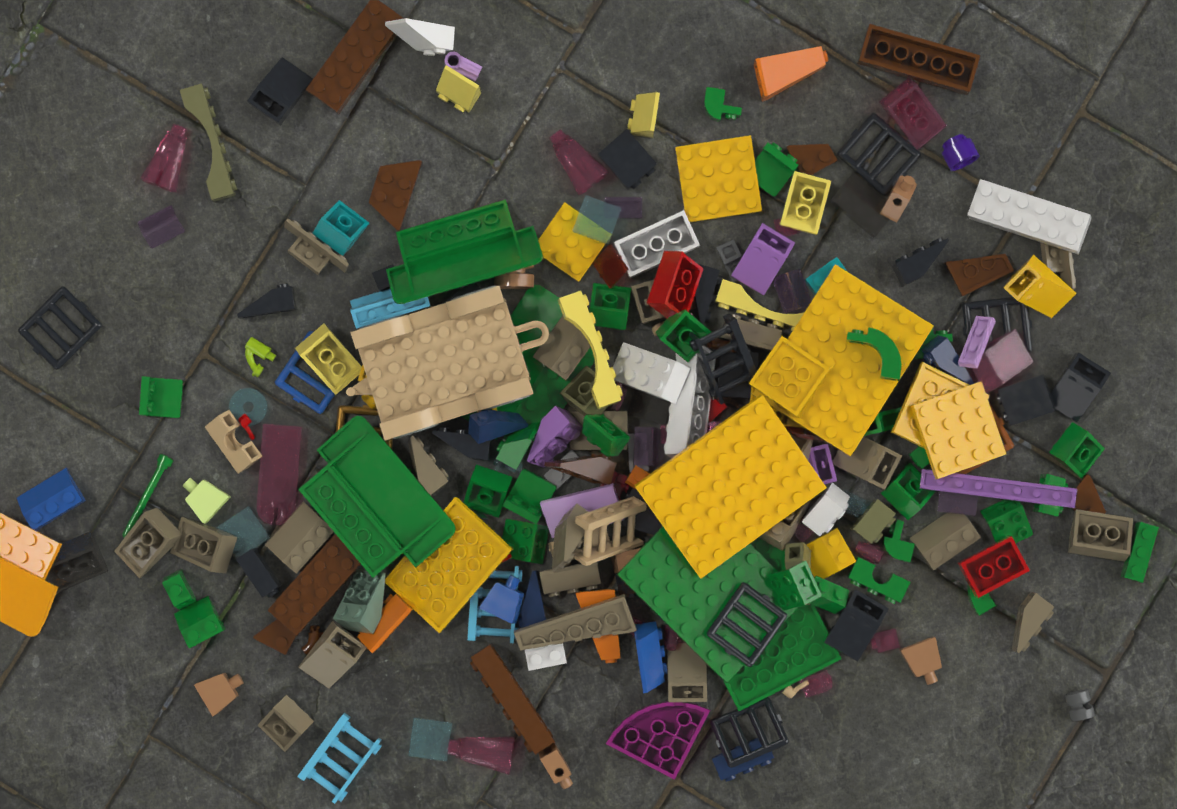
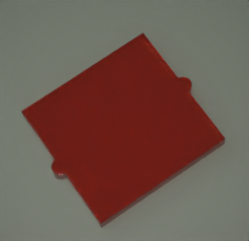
[592,244,629,288]
[784,426,825,441]

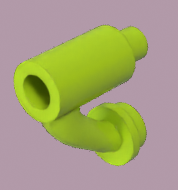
[245,337,276,377]

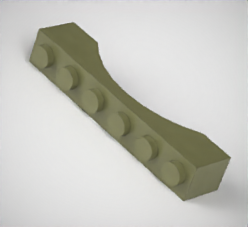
[180,83,237,202]

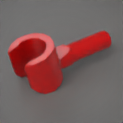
[238,413,255,440]

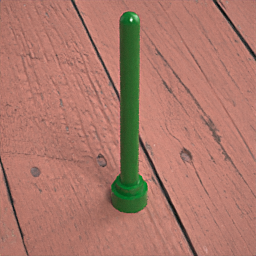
[122,453,174,538]

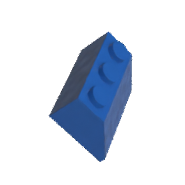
[17,468,86,531]
[634,621,668,693]

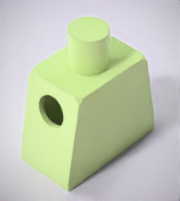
[183,478,231,524]

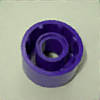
[942,134,980,171]

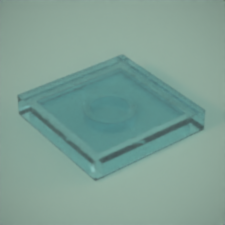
[572,195,621,245]
[217,506,270,558]
[408,717,452,761]

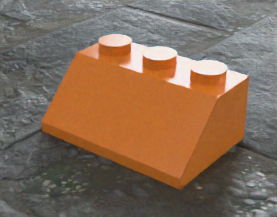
[357,594,413,653]

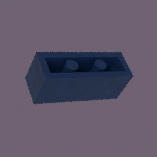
[711,738,774,782]

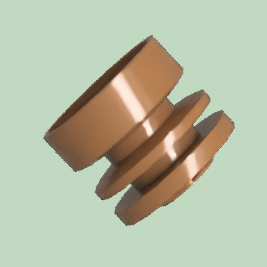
[494,265,534,289]

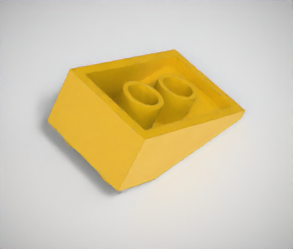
[806,528,856,579]

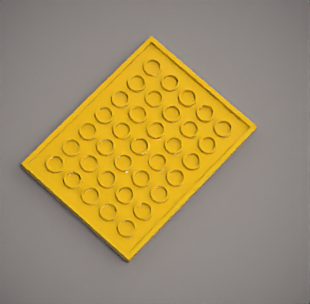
[752,264,934,457]
[634,394,827,579]

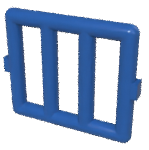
[275,331,335,414]

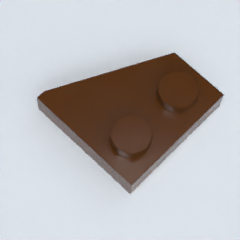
[786,144,838,175]
[1071,474,1106,514]
[253,619,296,655]

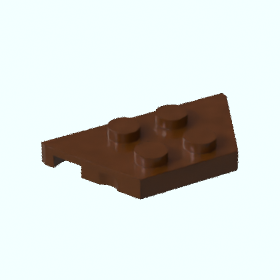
[369,160,422,231]

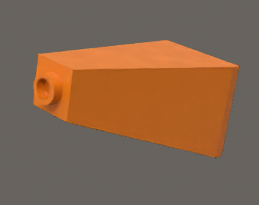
[753,46,828,101]
[576,589,620,663]

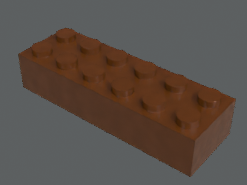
[306,0,404,114]
[857,24,980,95]
[268,534,361,636]
[470,643,555,755]

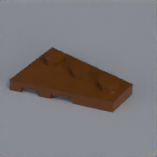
[945,254,1014,296]

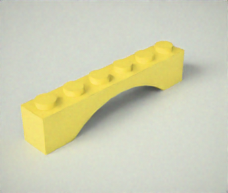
[715,279,804,331]
[558,291,623,409]

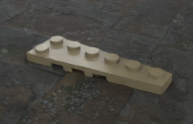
[514,594,637,650]

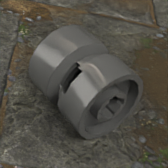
[1064,689,1096,722]

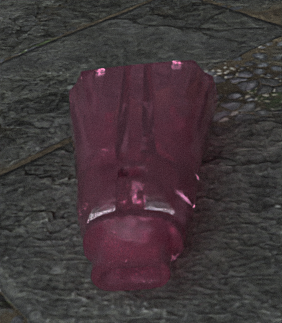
[140,124,187,192]
[549,129,609,195]
[447,736,515,775]

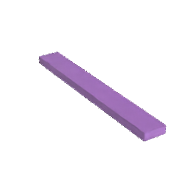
[920,469,1077,508]

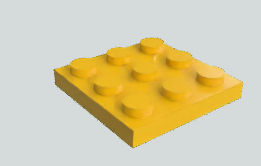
[538,202,612,282]
[749,336,830,417]

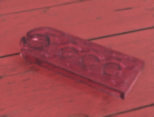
[257,424,302,525]

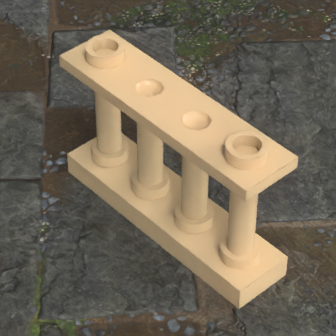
[573,496,646,566]

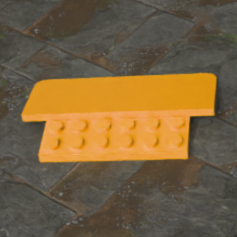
[0,512,62,637]

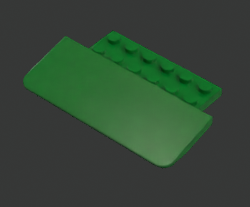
[386,200,543,304]
[461,285,595,442]
[298,416,456,578]

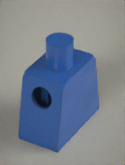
[479,575,524,624]

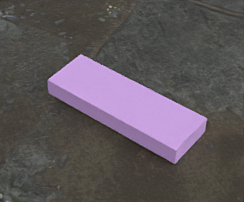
[958,316,996,368]

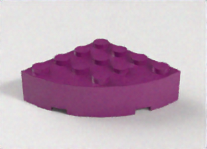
[606,701,710,780]

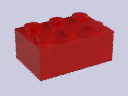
[647,251,703,318]
[958,536,1030,598]

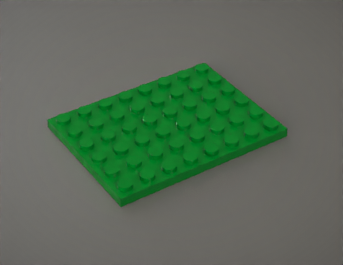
[616,526,798,683]
[724,537,842,711]

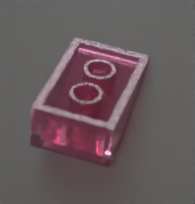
[879,78,947,150]
[971,329,1033,393]

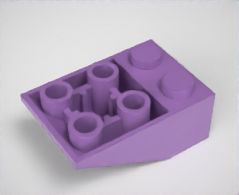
[731,223,795,296]
[527,406,583,468]
[808,444,837,484]

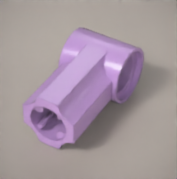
[444,52,482,82]

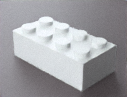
[614,210,700,278]
[613,342,690,404]

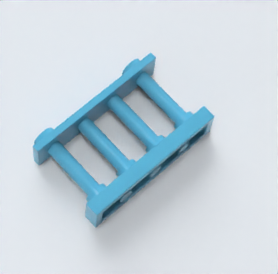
[350,288,430,329]
[467,566,523,643]
[297,713,382,804]

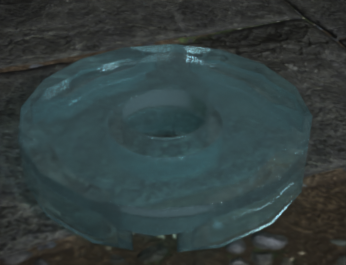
[229,388,268,426]

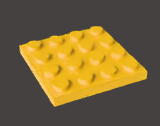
[675,135,762,223]
[891,362,989,449]
[911,381,1006,479]

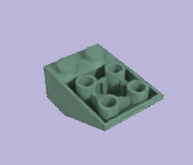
[333,569,386,634]

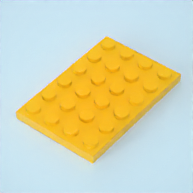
[385,497,513,633]

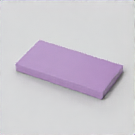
[540,483,625,538]

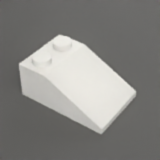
[385,18,455,56]

